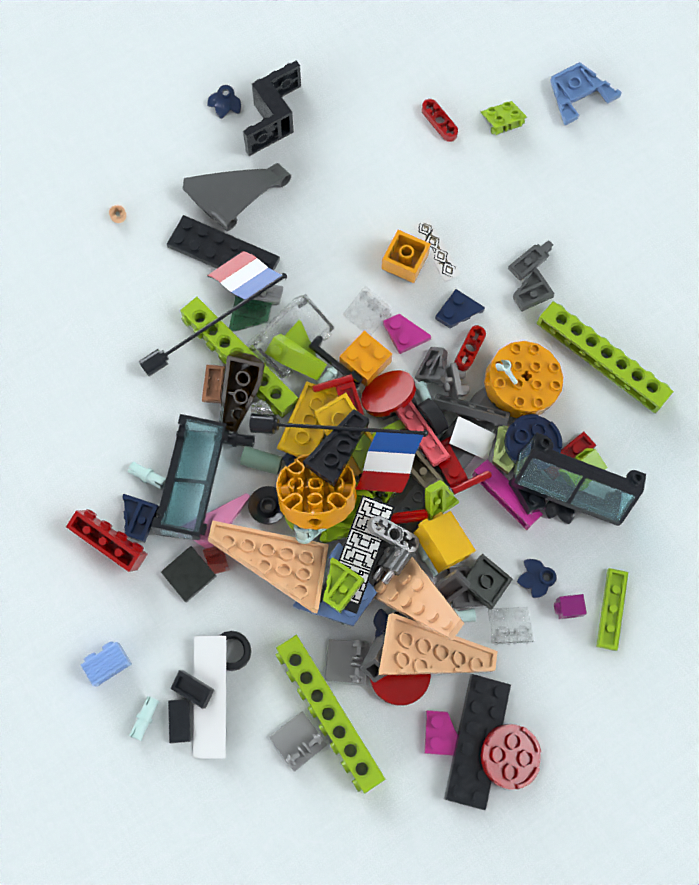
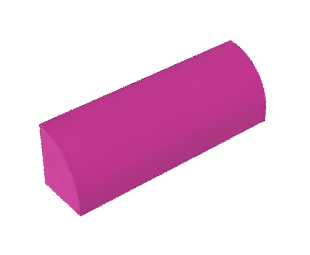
[472,460,543,530]

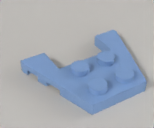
[550,62,622,125]
[293,543,377,626]

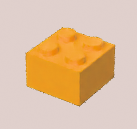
[381,230,431,283]
[339,330,393,387]

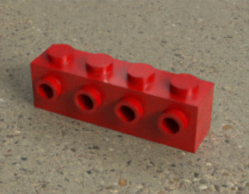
[66,509,148,572]

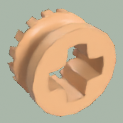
[109,205,126,223]

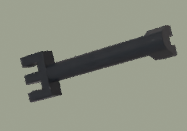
[309,336,363,389]

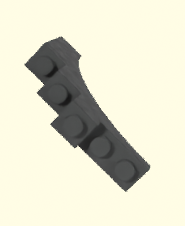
[360,569,471,683]

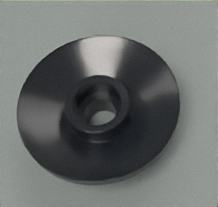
[248,486,284,525]

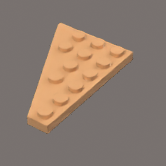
[208,520,329,614]

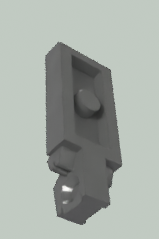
[508,240,553,281]

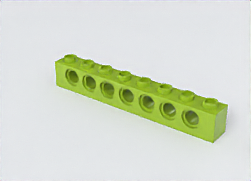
[180,296,298,418]
[536,301,674,414]
[275,635,386,794]

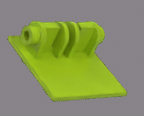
[481,101,527,135]

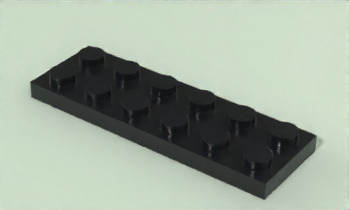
[167,215,280,270]
[444,674,511,810]

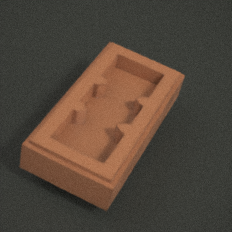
[202,365,226,404]

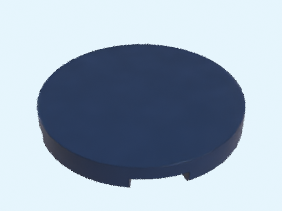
[504,414,563,471]

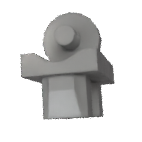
[252,285,283,306]
[438,363,470,399]

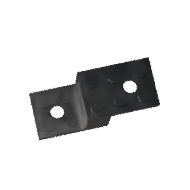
[243,60,301,156]

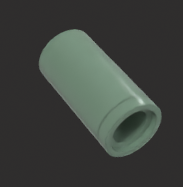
[240,446,283,475]

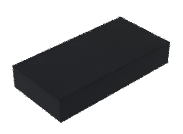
[170,670,215,709]
[168,699,191,743]

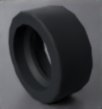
[416,398,448,436]
[219,631,252,671]

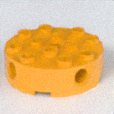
[484,341,564,418]
[276,454,357,530]

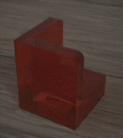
[203,546,230,574]

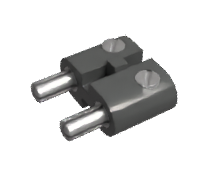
[372,544,412,584]

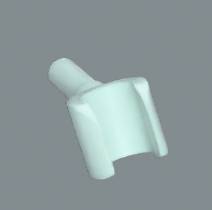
[496,360,518,385]

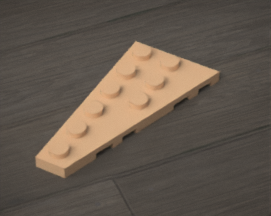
[374,557,465,641]
[378,613,497,675]

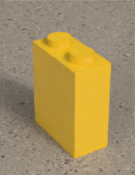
[414,511,476,573]

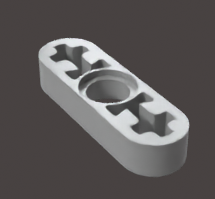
[367,516,419,552]

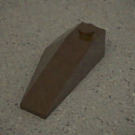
[218,351,265,432]

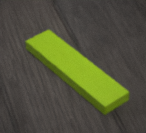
[596,568,628,651]

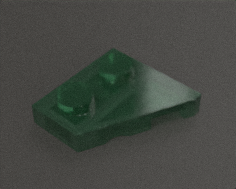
[229,296,272,332]

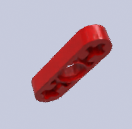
[422,99,458,142]
[454,325,486,371]

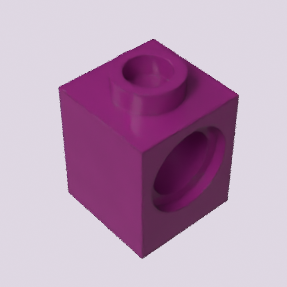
[554,594,587,619]

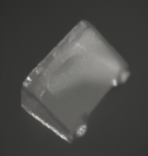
[246,294,335,379]

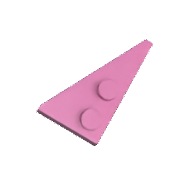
[180,493,250,552]

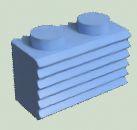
[81,641,132,687]

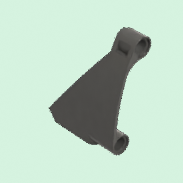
[182,163,292,231]

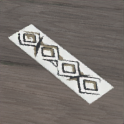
[413,218,461,282]

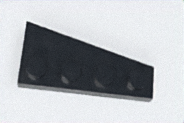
[303,409,369,487]

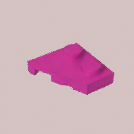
[383,314,431,354]
[424,711,458,756]

